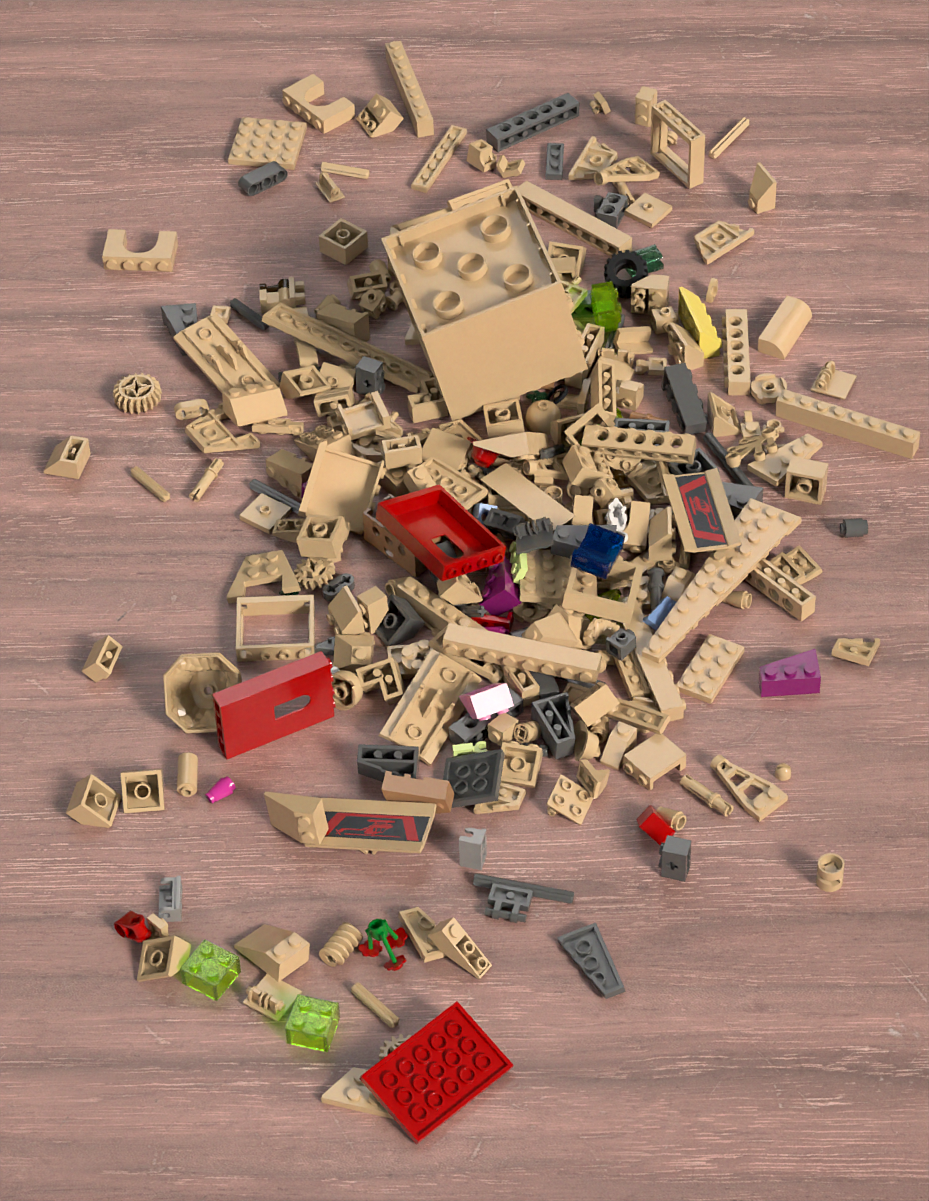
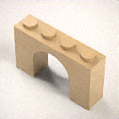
[282,74,355,134]
[102,229,178,272]
[572,495,650,553]

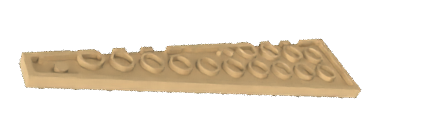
[642,498,801,663]

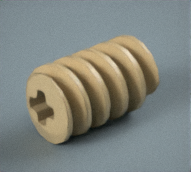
[319,922,363,967]

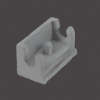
[459,828,487,871]
[158,876,183,922]

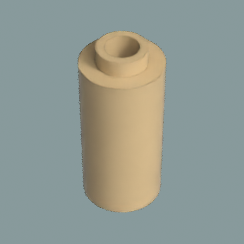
[177,753,198,797]

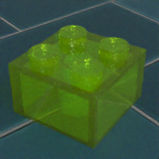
[591,281,622,332]
[180,939,241,1001]
[285,994,340,1052]

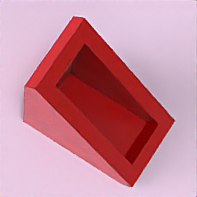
[636,805,676,845]

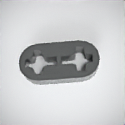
[323,573,355,602]

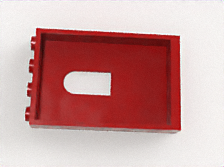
[376,484,506,581]
[212,651,336,759]

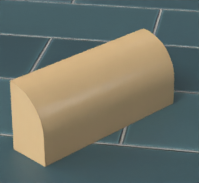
[758,295,812,360]

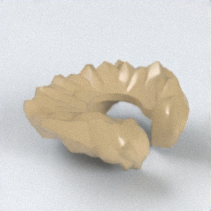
[583,618,620,665]

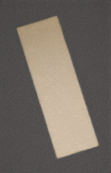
[480,463,575,531]

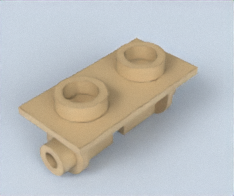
[315,172,345,203]
[598,347,635,368]

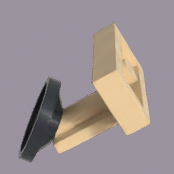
[546,379,591,415]

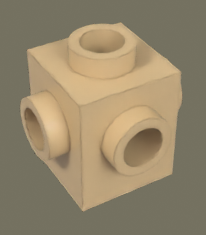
[359,288,388,319]
[651,306,679,334]
[589,478,624,508]

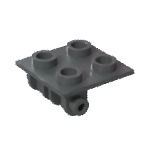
[513,517,554,555]

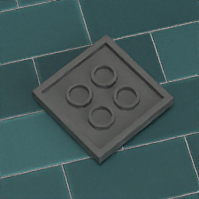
[443,749,505,808]

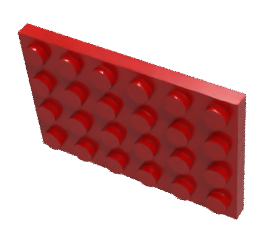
[360,1001,514,1145]

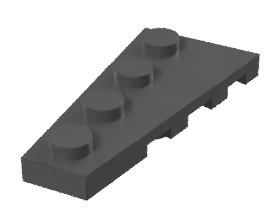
[557,923,626,999]

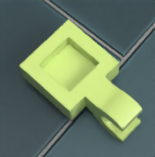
[452,741,487,757]

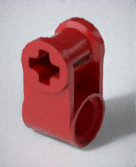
[114,910,152,943]

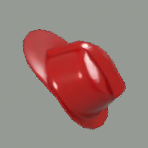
[467,437,502,468]

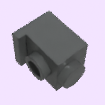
[606,628,636,661]

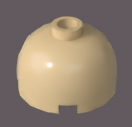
[525,400,561,435]
[332,670,364,711]

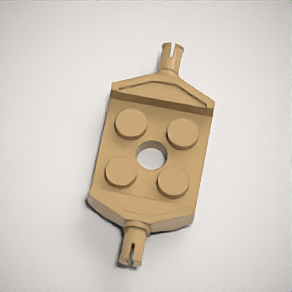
[352,411,403,463]

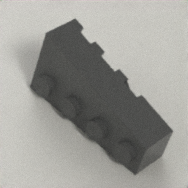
[661,363,709,435]

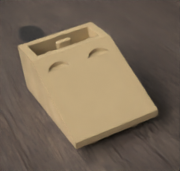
[294,425,356,462]

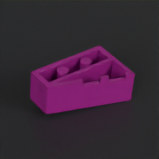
[479,556,522,616]
[758,649,821,697]

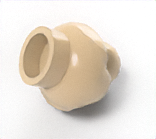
[567,482,589,499]

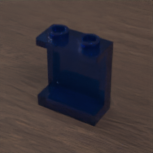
[570,523,625,579]

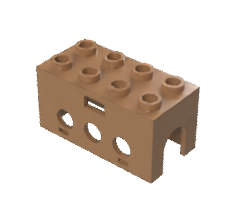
[363,494,443,578]

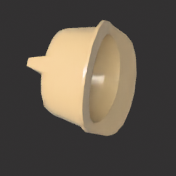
[574,720,600,762]

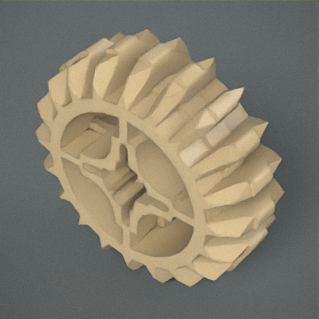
[113,372,162,414]

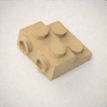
[501,741,543,788]

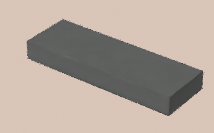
[545,143,564,180]

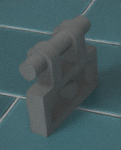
[484,883,533,923]

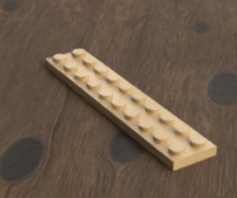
[262,303,433,393]

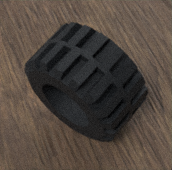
[604,250,649,298]

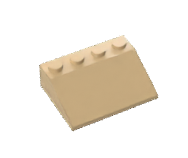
[473,432,549,461]

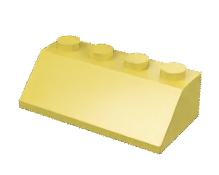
[678,287,722,359]

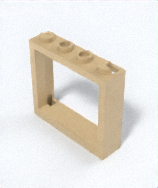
[650,100,705,189]
[560,549,644,624]
[236,595,315,662]

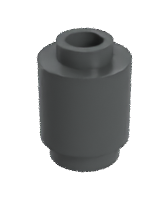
[840,518,868,538]

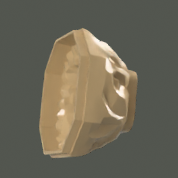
[163,653,242,733]

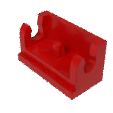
[471,612,514,632]

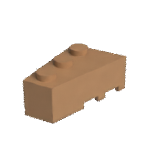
[381,771,454,814]

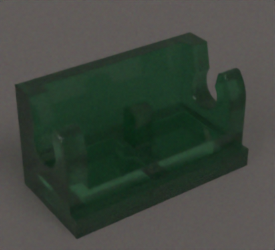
[625,244,664,278]

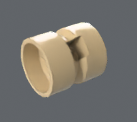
[816,853,845,892]

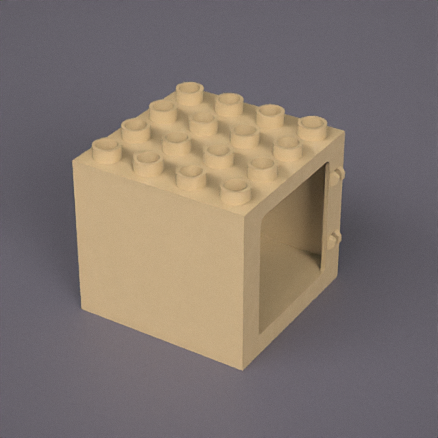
[381,186,588,421]

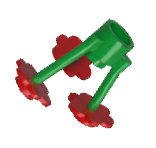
[358,919,408,971]

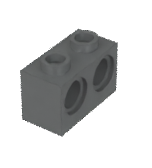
[595,192,628,229]
[483,507,528,540]

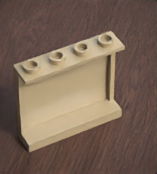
[298,442,386,535]

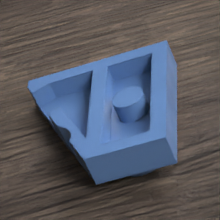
[643,596,677,631]

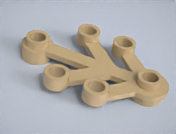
[725,427,779,468]

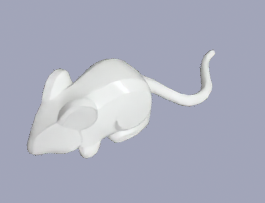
[605,498,628,550]

